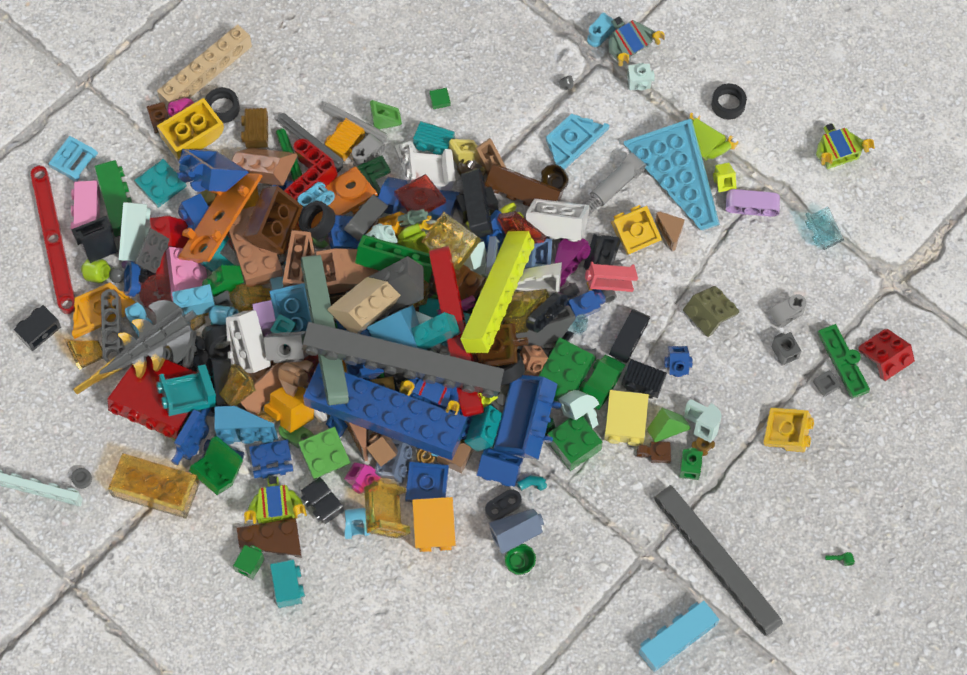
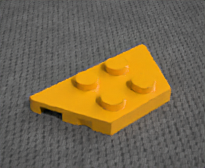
[72,282,137,339]

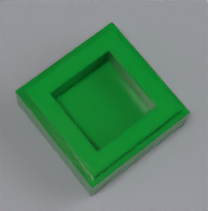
[429,88,451,110]

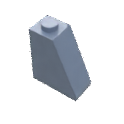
[488,508,544,554]

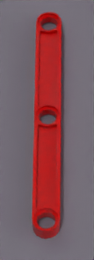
[31,165,75,314]

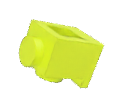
[713,162,737,192]

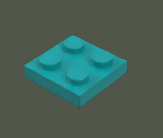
[134,159,187,208]

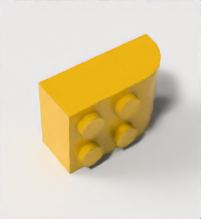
[157,98,224,161]

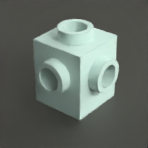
[627,63,655,91]
[365,224,398,244]

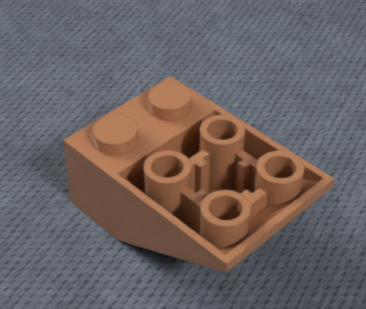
[316,249,378,294]

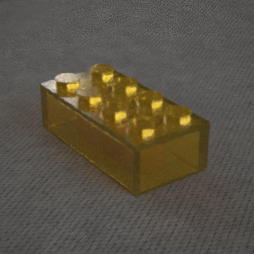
[108,453,200,519]

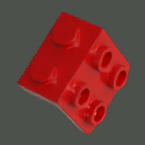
[858,329,915,381]

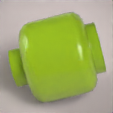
[81,259,111,283]

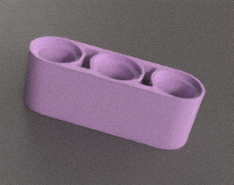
[725,189,780,217]

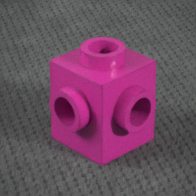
[344,463,380,494]

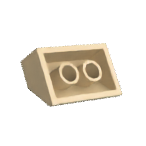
[327,277,400,334]

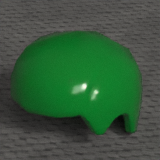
[504,544,536,575]

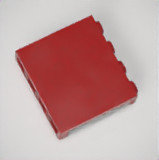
[107,356,197,439]

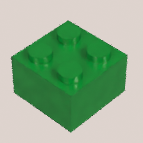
[547,416,603,471]

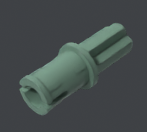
[398,209,428,227]

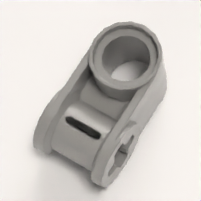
[352,134,386,167]
[768,294,806,328]

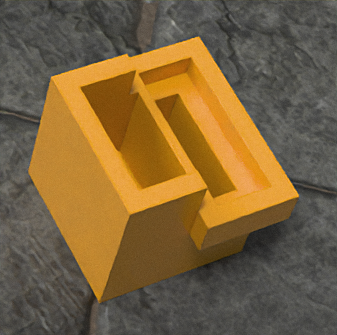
[264,387,314,433]

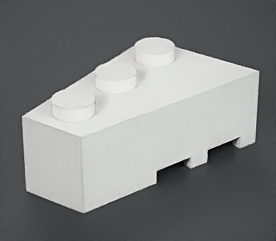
[511,262,562,305]

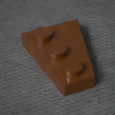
[237,518,302,558]

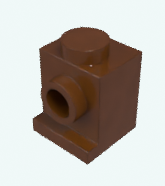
[146,102,169,134]

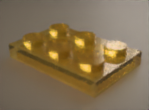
[421,212,482,271]

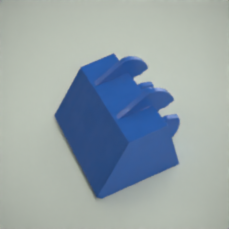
[177,149,249,192]
[378,177,460,228]
[493,375,561,460]

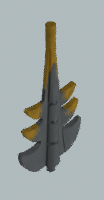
[73,300,197,395]

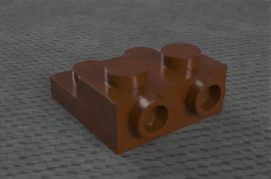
[432,259,487,312]

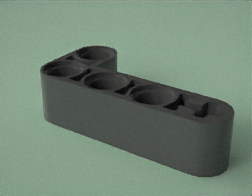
[101,289,132,365]

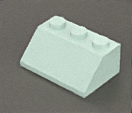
[119,202,151,261]

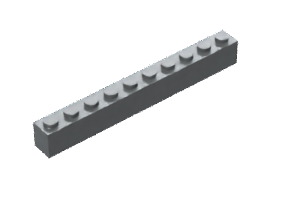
[302,322,504,398]

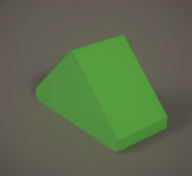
[370,100,402,129]
[647,407,691,443]

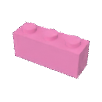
[71,180,100,229]

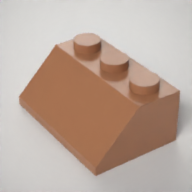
[232,148,298,186]
[233,360,284,415]

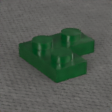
[355,155,391,197]

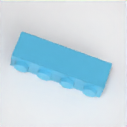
[639,601,720,672]

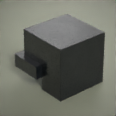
[71,216,118,263]

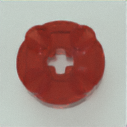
[139,274,173,312]

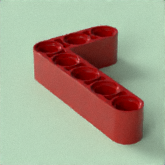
[284,139,338,202]

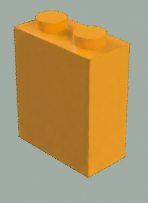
[413,497,456,552]

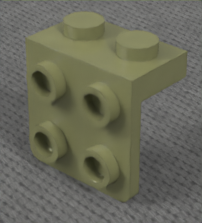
[683,286,739,337]

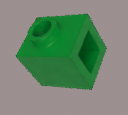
[679,448,703,480]
[233,545,264,580]

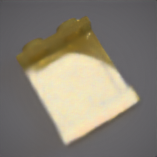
[364,480,410,539]

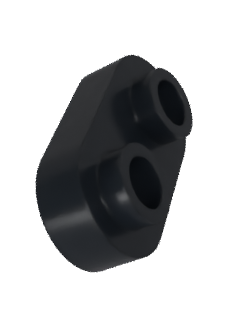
[485,489,522,521]

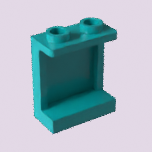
[156,364,216,416]

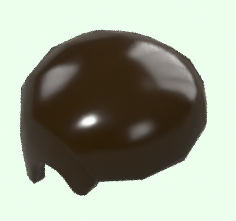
[457,159,486,177]
[541,164,569,190]

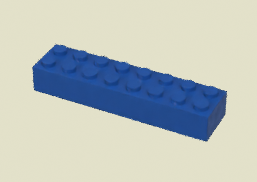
[303,363,467,461]

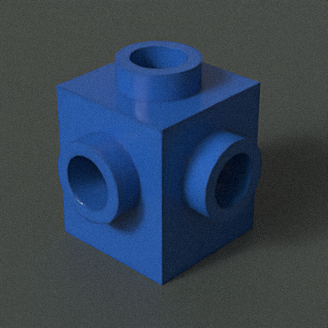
[664,346,693,377]

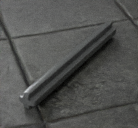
[277,113,344,168]

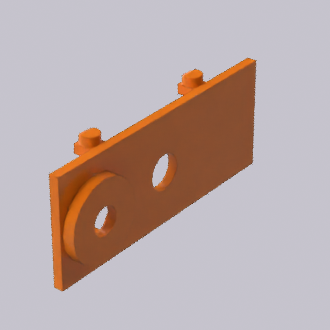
[286,166,378,250]
[178,173,263,263]

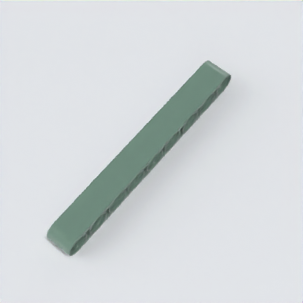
[301,255,349,406]

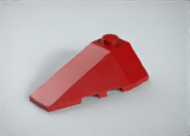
[150,216,189,295]

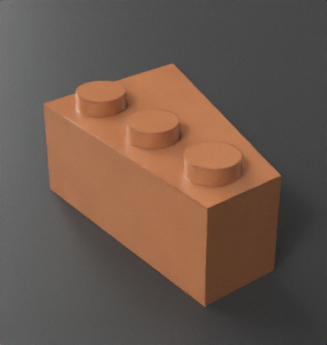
[283,230,315,288]

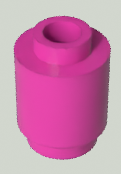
[168,98,194,117]

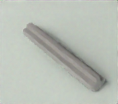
[323,103,387,143]

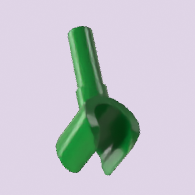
[825,552,855,566]

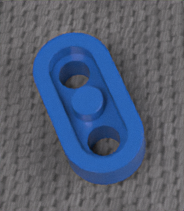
[124,261,141,297]

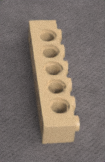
[157,24,252,109]

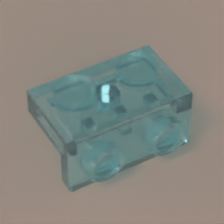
[805,207,844,250]

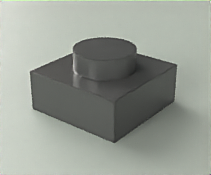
[813,370,841,397]

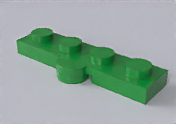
[818,324,870,399]

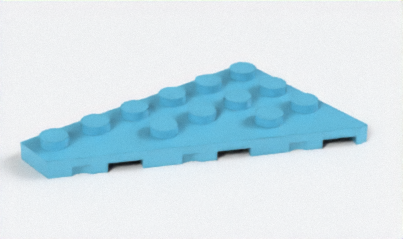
[624,119,720,231]

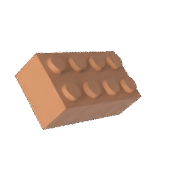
[228,206,283,290]

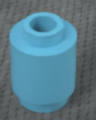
[209,305,239,325]

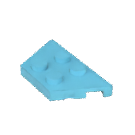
[546,114,609,169]

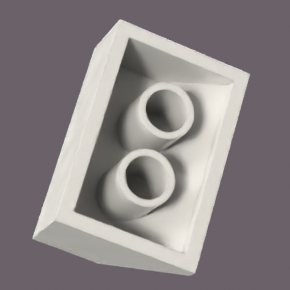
[525,199,590,241]

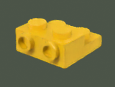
[611,205,662,255]
[763,408,814,452]

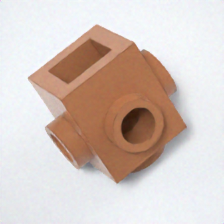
[520,345,548,376]

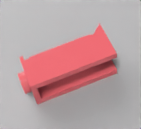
[585,262,638,292]

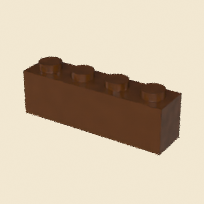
[485,164,564,207]

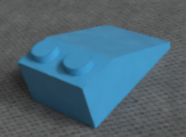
[270,283,312,347]

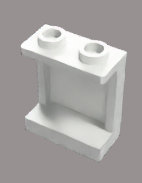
[403,147,456,191]

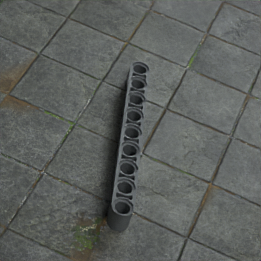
[654,485,783,636]

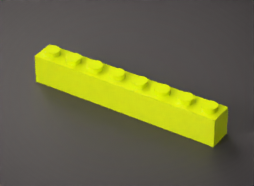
[461,231,535,353]

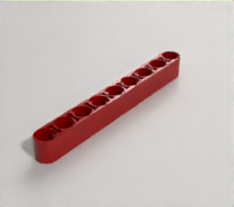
[429,246,484,417]

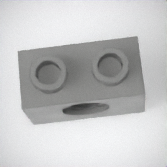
[264,331,309,363]

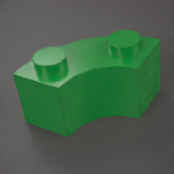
[579,354,626,410]

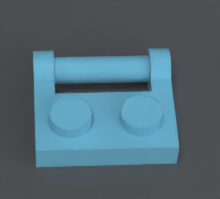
[48,136,98,182]

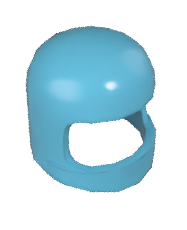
[345,508,375,539]

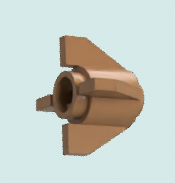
[278,360,314,397]

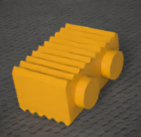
[325,118,365,162]

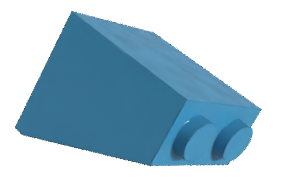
[367,305,427,350]

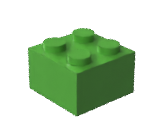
[297,427,350,480]

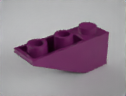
[554,238,591,287]

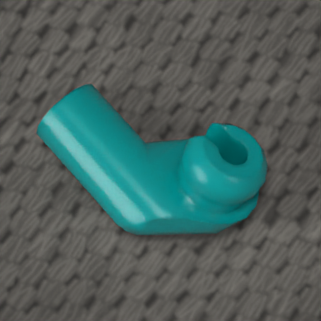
[517,475,547,491]

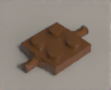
[476,323,529,366]

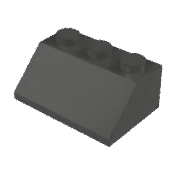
[369,257,424,316]

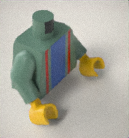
[609,16,665,66]

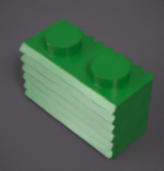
[202,264,244,297]

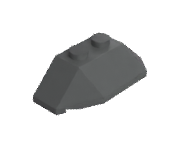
[503,306,576,350]

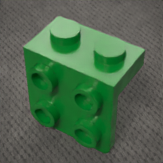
[189,436,243,495]

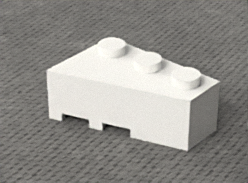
[226,310,271,375]

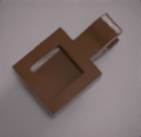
[636,442,671,463]

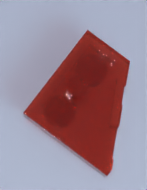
[497,211,546,244]

